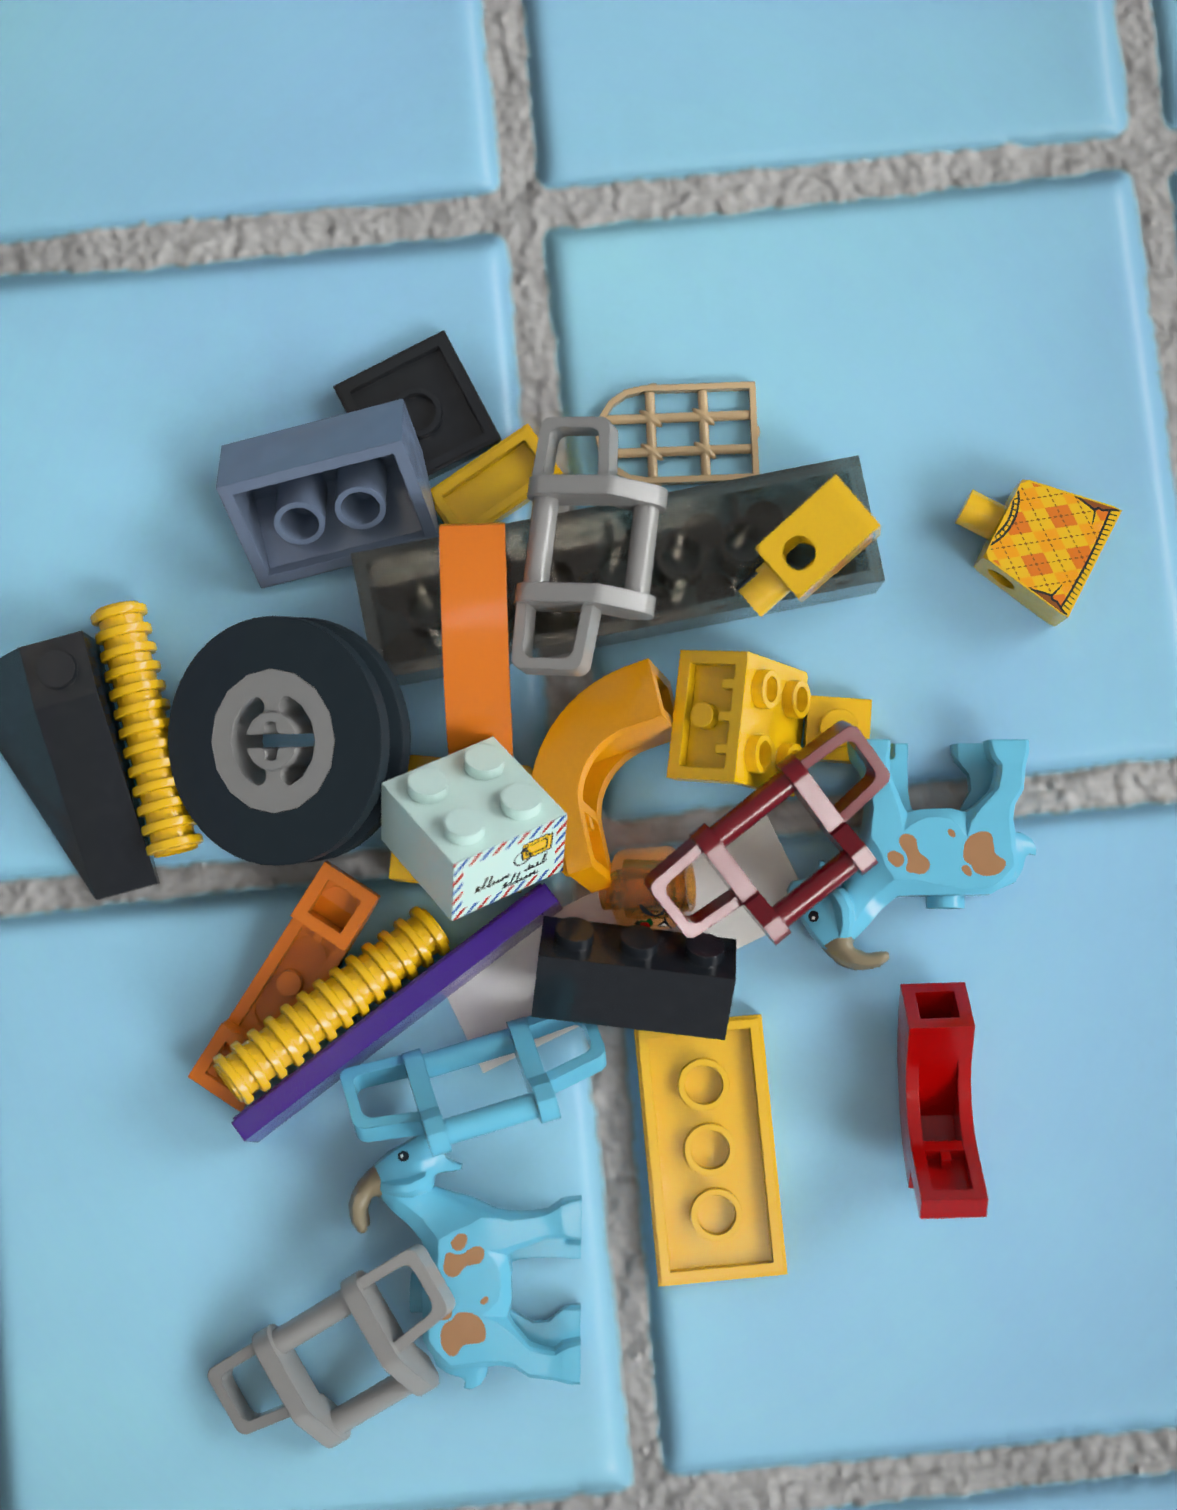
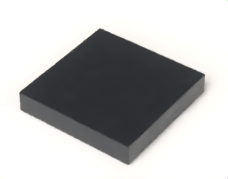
[333,330,502,481]

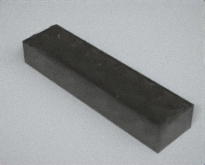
[351,455,885,686]

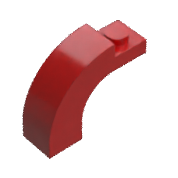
[897,982,989,1219]

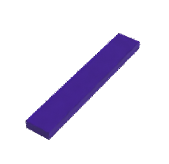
[231,883,563,1142]

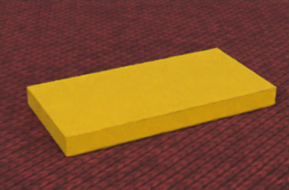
[634,1014,788,1287]

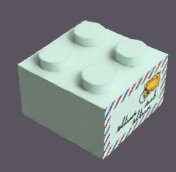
[381,736,567,921]

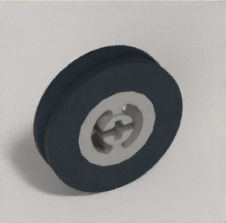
[168,616,411,866]

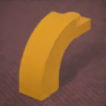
[532,658,675,893]

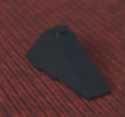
[0,631,160,900]

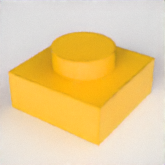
[803,695,872,764]

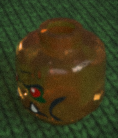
[599,846,696,930]

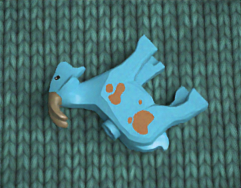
[786,739,1037,970]
[349,1134,582,1389]

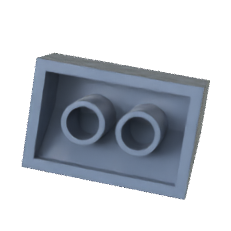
[216,399,439,588]

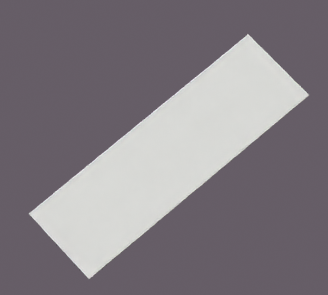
[447,815,800,1073]

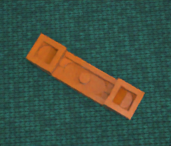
[439,522,514,757]
[188,861,381,1112]

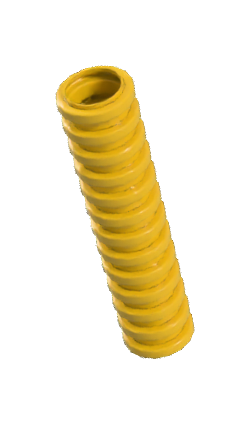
[90,601,203,858]
[213,906,450,1105]

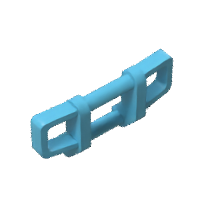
[340,1016,607,1157]

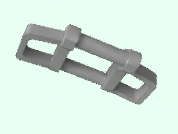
[511,416,668,676]
[208,1244,455,1448]

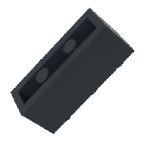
[531,916,737,1040]

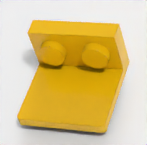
[666,650,811,797]

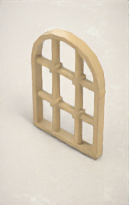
[595,381,760,486]

